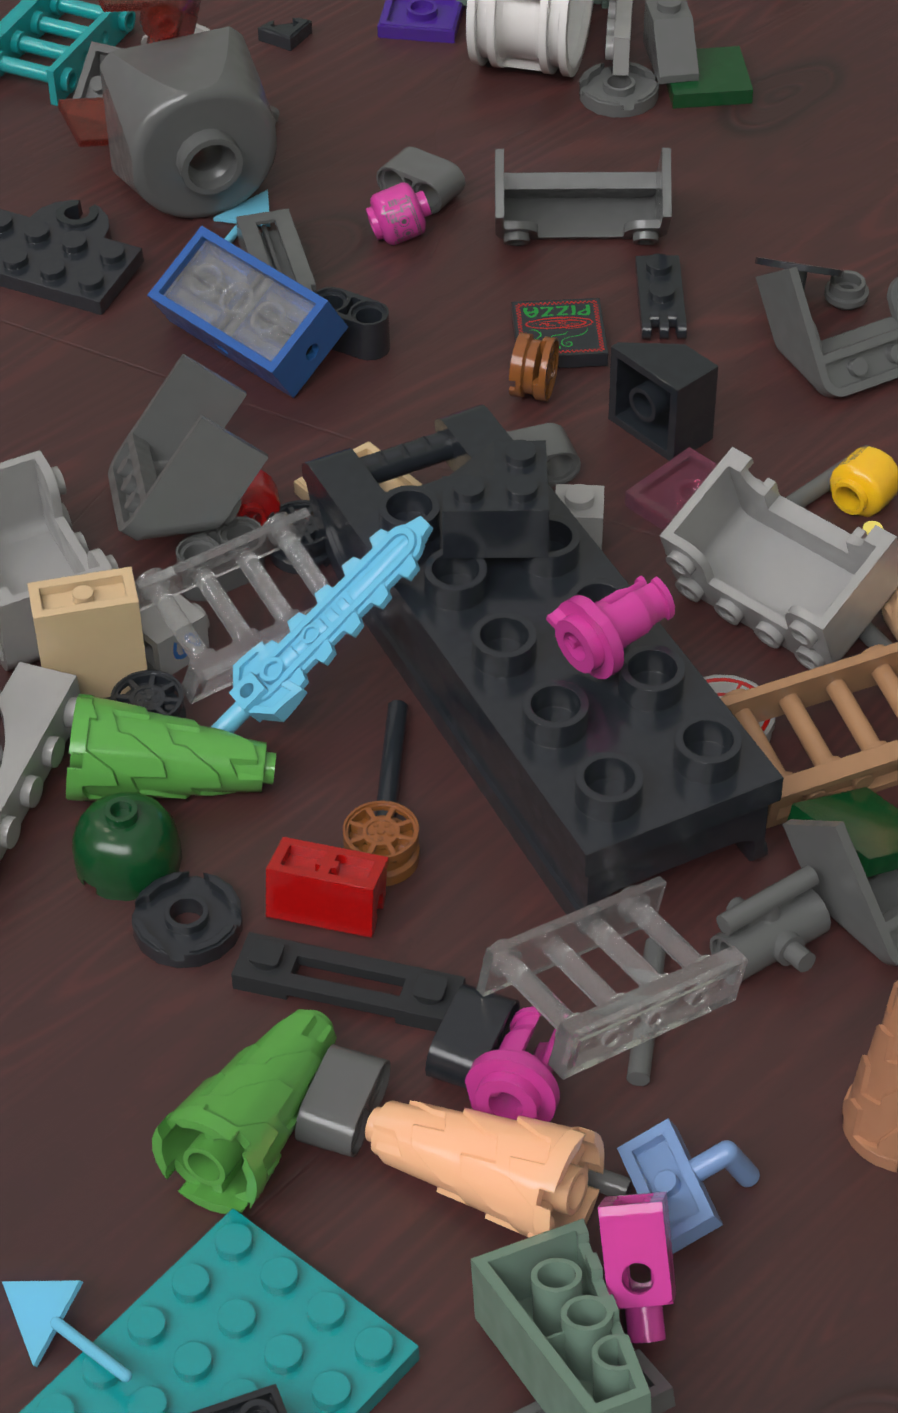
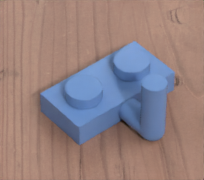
[617,1118,760,1254]

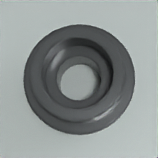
[824,270,869,310]

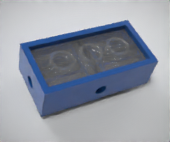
[147,226,348,398]

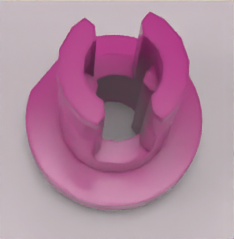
[546,575,675,679]
[465,1007,567,1122]

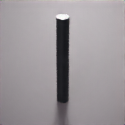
[375,700,408,818]

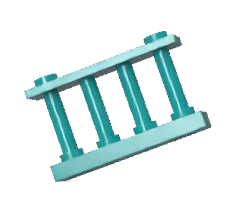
[0,0,136,106]

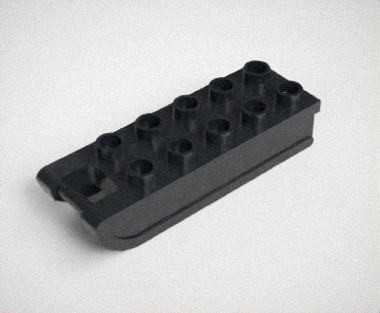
[301,404,784,931]

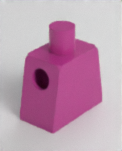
[598,1191,676,1343]

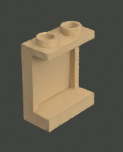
[27,567,148,698]

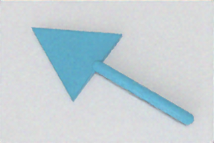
[213,189,271,243]
[2,1280,132,1382]

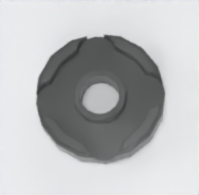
[579,62,659,118]

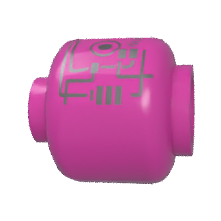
[365,182,432,245]

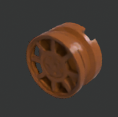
[509,332,559,402]
[343,801,420,886]

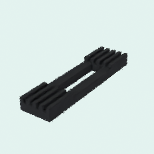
[231,932,465,1032]

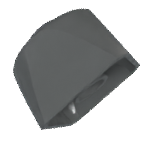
[99,26,277,219]

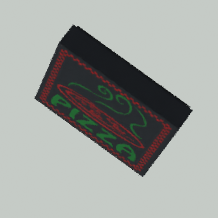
[511,298,608,368]

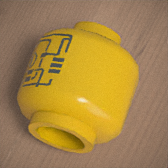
[830,446,898,517]

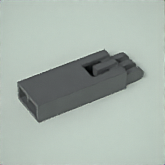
[236,208,316,292]

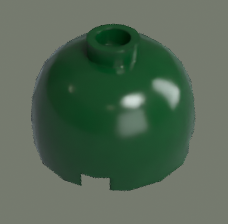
[72,792,182,901]

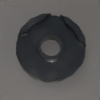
[132,871,242,968]

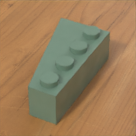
[471,1218,652,1413]

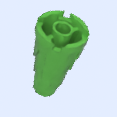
[66,694,276,802]
[152,1009,336,1214]

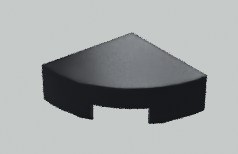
[258,18,312,51]

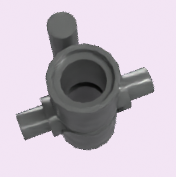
[710,865,831,983]

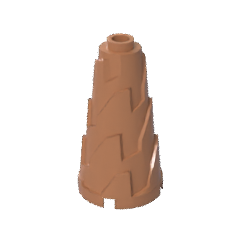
[841,980,898,1173]

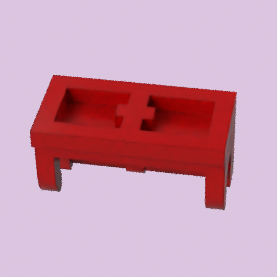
[266,837,389,938]

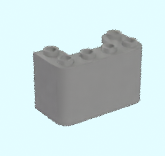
[660,447,898,670]
[0,450,119,671]

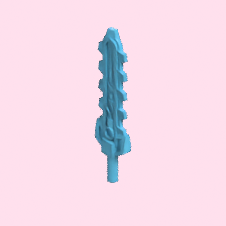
[211,516,434,733]

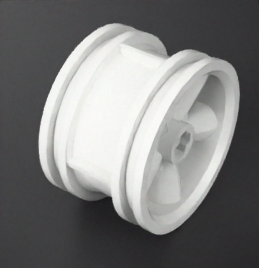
[466,0,594,77]

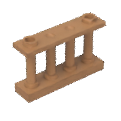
[720,642,898,829]

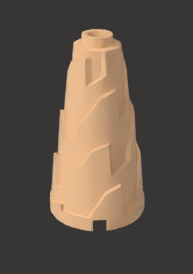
[365,1100,605,1238]

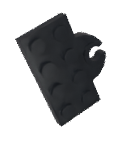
[0,200,144,315]

